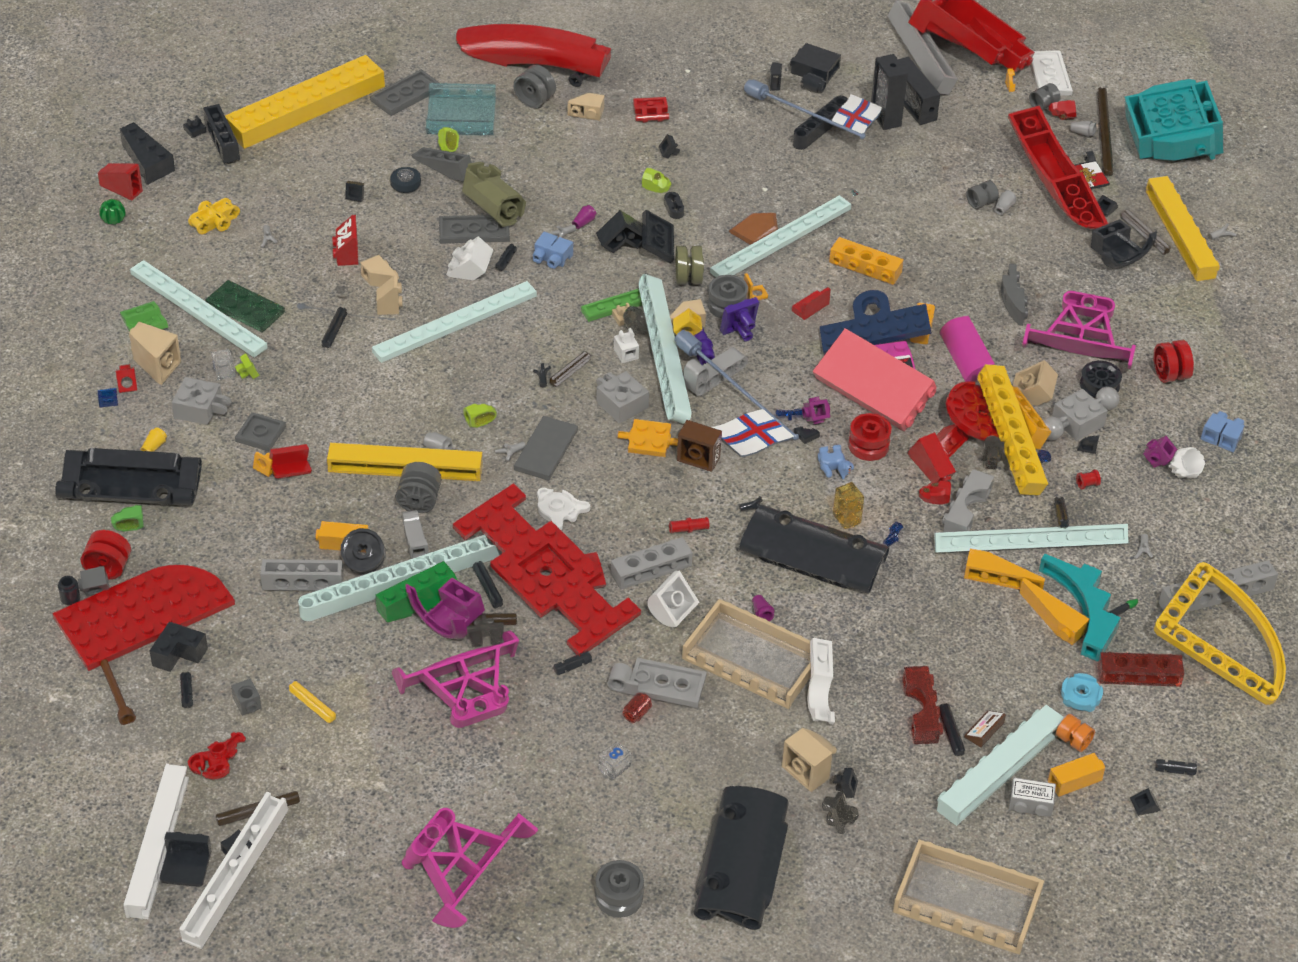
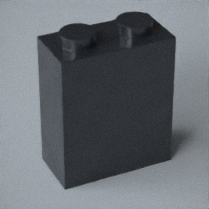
[790,43,841,84]

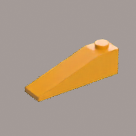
[1012,386,1051,449]
[964,548,1045,590]
[1020,578,1089,645]

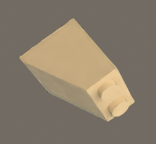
[129,322,181,385]

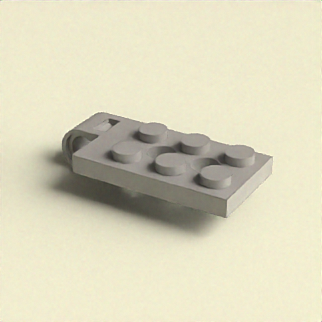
[607,658,707,708]

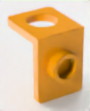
[744,273,768,300]
[253,452,273,477]

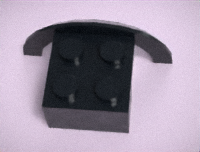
[1091,219,1157,269]

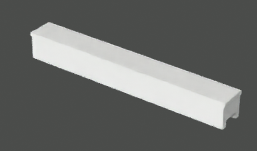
[124,763,189,919]
[179,792,289,949]

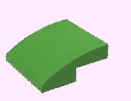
[120,301,168,332]

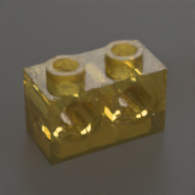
[833,482,864,529]

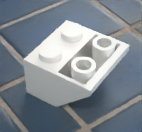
[446,236,493,280]

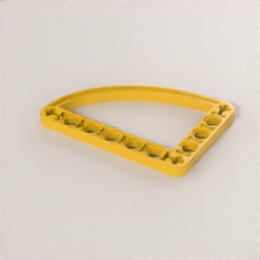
[1154,562,1286,705]

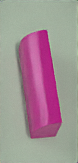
[940,316,995,382]

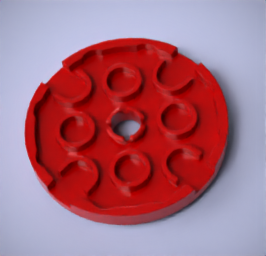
[946,381,1000,442]

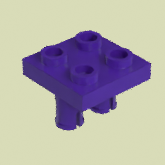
[720,297,759,342]

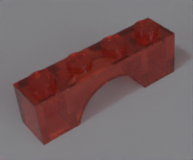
[902,666,943,744]

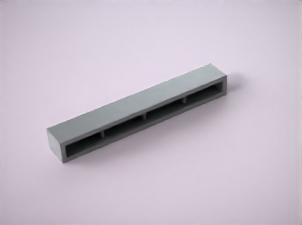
[888,0,958,95]

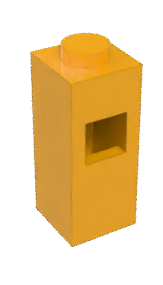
[316,521,369,553]
[1048,753,1105,797]

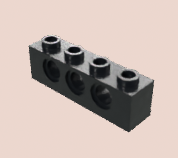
[203,104,240,164]

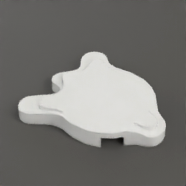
[537,488,590,530]

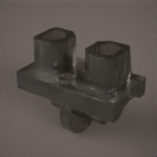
[981,436,1004,470]
[467,613,504,647]
[822,792,859,834]

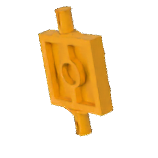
[618,419,678,457]

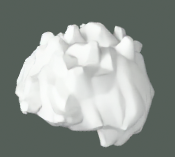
[1168,447,1205,479]

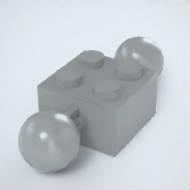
[1043,387,1119,441]

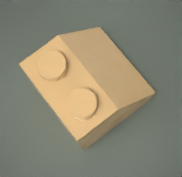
[1013,360,1058,406]

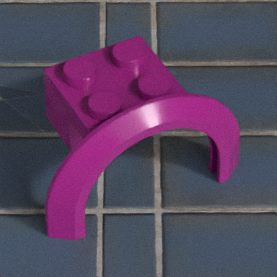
[406,578,485,639]

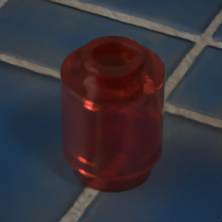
[623,693,652,723]

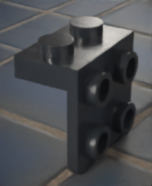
[159,832,212,887]

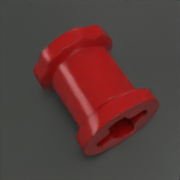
[1076,469,1101,490]

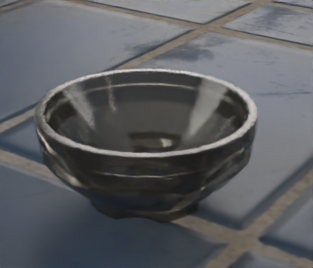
[623,306,649,335]

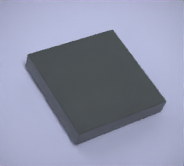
[235,412,286,452]

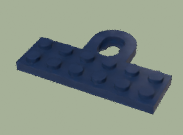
[819,290,932,356]

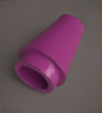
[572,205,597,229]
[752,595,775,622]

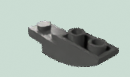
[1000,264,1028,326]

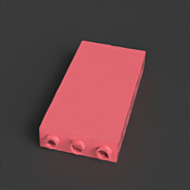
[813,329,937,432]

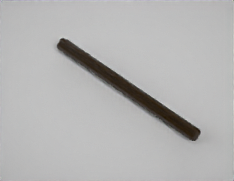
[1097,87,1114,176]

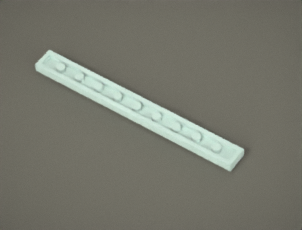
[710,195,851,277]
[130,260,267,357]
[372,281,537,363]
[934,524,1128,552]

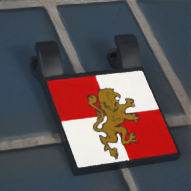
[1068,151,1110,189]

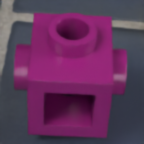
[802,396,831,424]
[1143,436,1178,468]

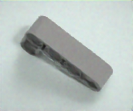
[684,347,748,396]

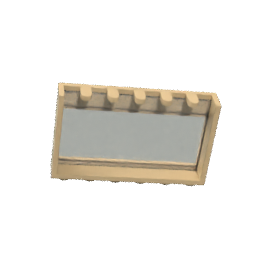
[682,599,811,709]
[893,840,1044,955]

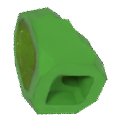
[111,505,144,532]

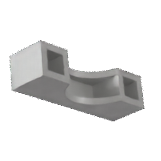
[942,469,994,532]

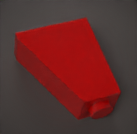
[98,163,143,201]
[907,432,956,482]

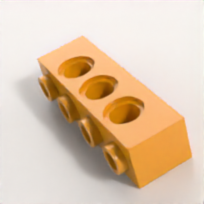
[829,237,904,285]

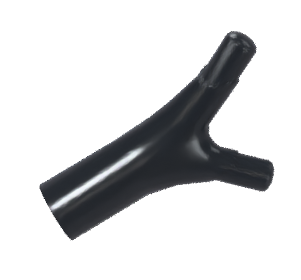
[533,363,551,388]
[739,496,763,512]

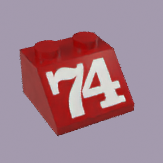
[332,215,359,266]

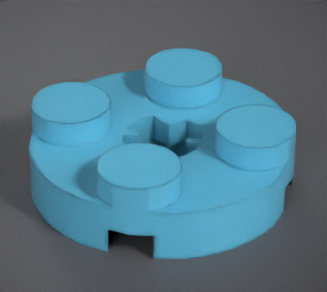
[1061,673,1103,712]

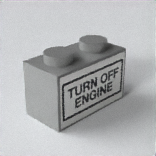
[1009,777,1056,817]

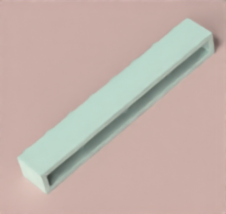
[937,705,1064,826]

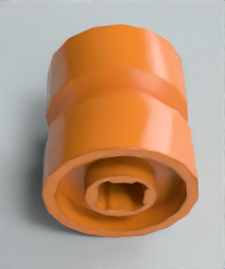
[1056,714,1096,752]

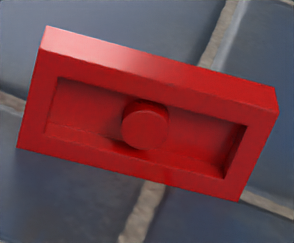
[792,287,831,320]
[937,424,969,458]
[269,444,312,478]

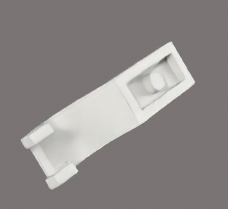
[807,638,835,724]

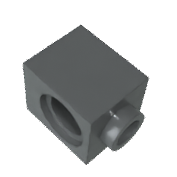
[78,566,110,597]
[231,678,262,716]

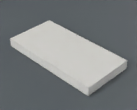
[1030,51,1073,96]

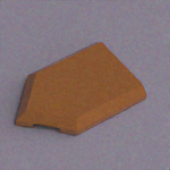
[729,213,778,245]

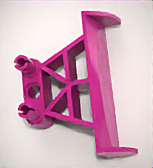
[1022,291,1136,369]
[392,630,519,728]
[402,807,538,928]

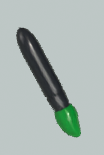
[1109,599,1138,616]

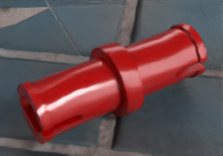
[669,517,710,534]

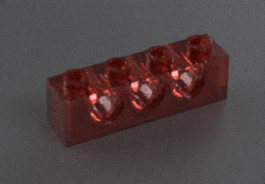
[1098,652,1184,687]

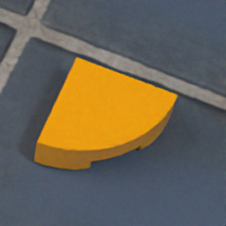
[1005,69,1016,92]

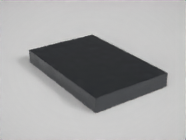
[642,210,674,264]

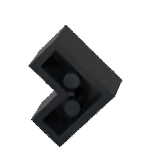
[596,210,642,253]
[149,621,208,672]

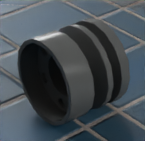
[395,462,442,513]

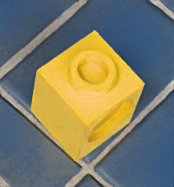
[673,308,702,335]

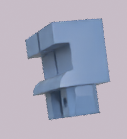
[533,232,573,269]
[1201,411,1245,452]

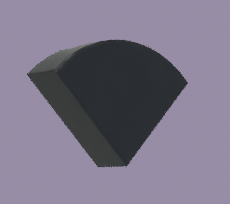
[794,426,820,444]
[1077,436,1099,454]

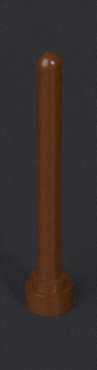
[100,660,136,725]

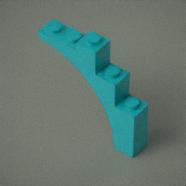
[1039,553,1121,662]

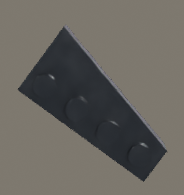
[120,122,175,185]

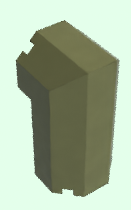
[462,162,526,227]

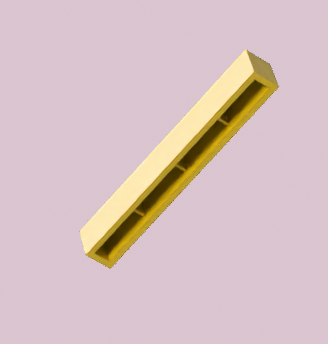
[1146,176,1220,281]
[327,443,483,481]

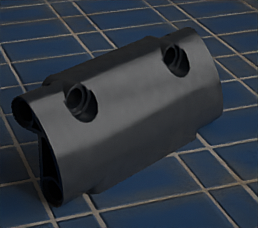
[55,448,202,507]
[739,504,889,594]
[693,786,789,930]

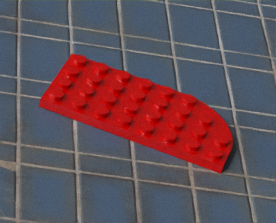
[52,565,235,671]

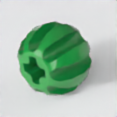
[99,199,126,225]

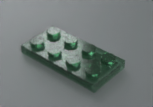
[205,280,285,333]

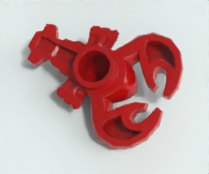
[188,732,246,780]

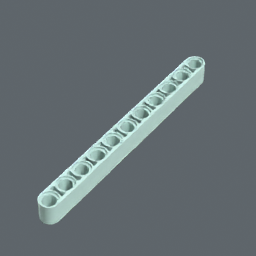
[639,274,692,424]
[298,535,502,621]

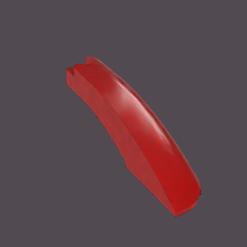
[456,24,611,78]
[1008,105,1108,229]

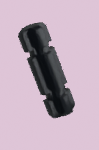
[495,243,517,271]
[554,651,592,675]
[180,672,193,708]
[1155,759,1197,775]

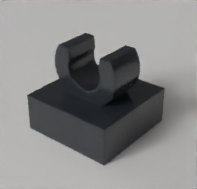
[183,115,207,138]
[658,134,680,159]
[345,181,364,202]
[833,768,858,798]

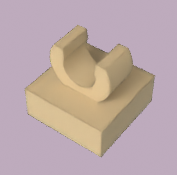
[612,303,636,326]

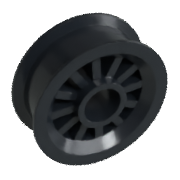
[1080,360,1122,398]

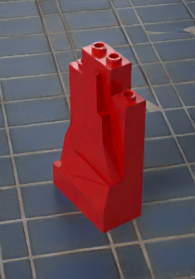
[908,0,1035,72]

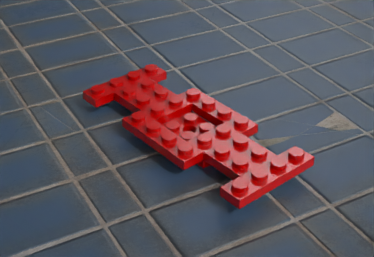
[453,483,641,656]

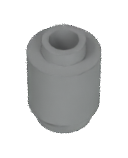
[423,432,453,450]

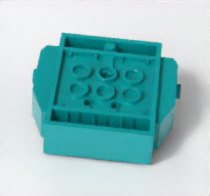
[1124,79,1224,160]

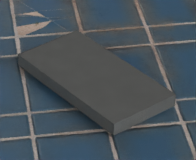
[370,69,442,116]
[439,215,510,244]
[514,416,578,481]

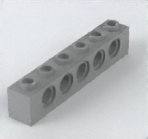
[1159,560,1278,616]

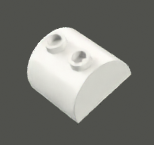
[647,571,699,627]

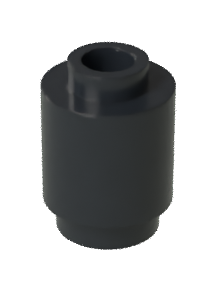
[801,72,827,93]
[58,576,81,605]

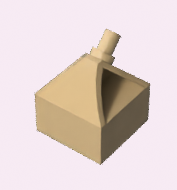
[782,728,837,792]

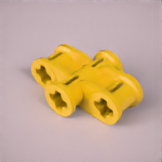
[188,198,240,235]

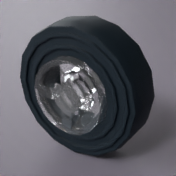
[390,167,421,193]

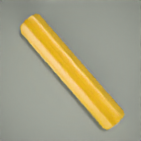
[289,681,336,723]

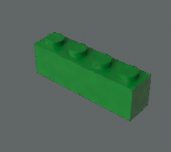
[375,561,458,623]

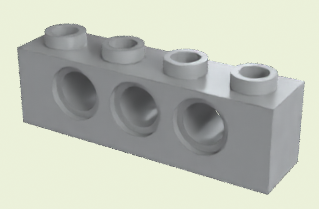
[611,537,693,590]
[260,559,344,591]

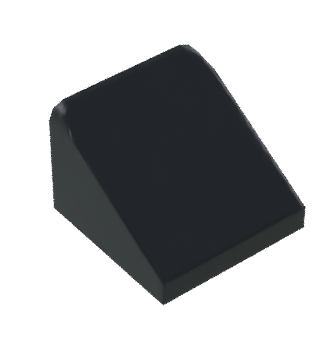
[1097,195,1118,217]
[1130,788,1161,816]

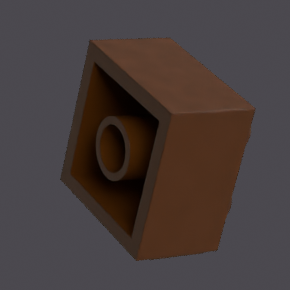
[677,420,722,472]

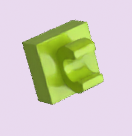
[235,353,260,379]

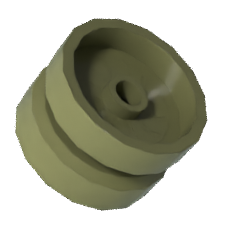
[675,246,704,285]

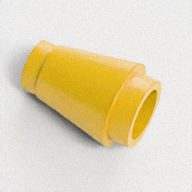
[140,427,167,452]

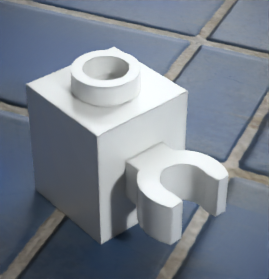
[614,328,639,363]

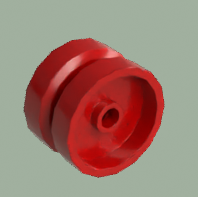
[1153,340,1194,383]
[848,413,892,461]
[80,529,131,580]

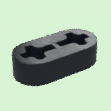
[664,192,684,219]

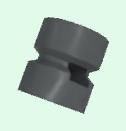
[1029,83,1061,110]
[966,180,999,209]

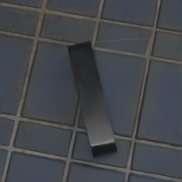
[793,95,848,150]

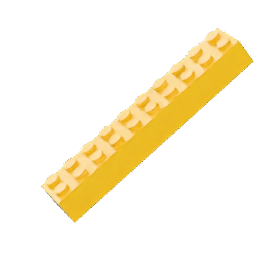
[225,55,385,149]

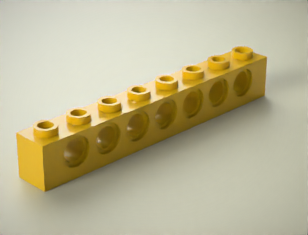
[977,364,1048,495]

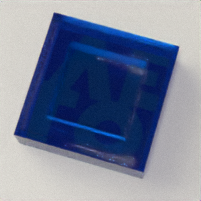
[98,388,118,408]

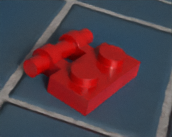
[633,97,669,123]

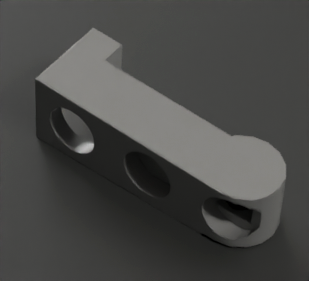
[402,510,428,559]

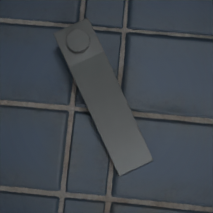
[411,147,472,182]

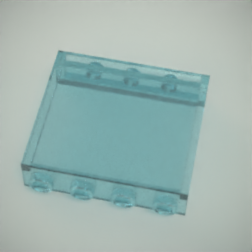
[426,83,496,135]

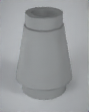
[1070,121,1096,137]
[994,190,1016,215]

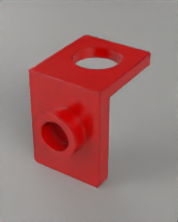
[116,364,137,393]

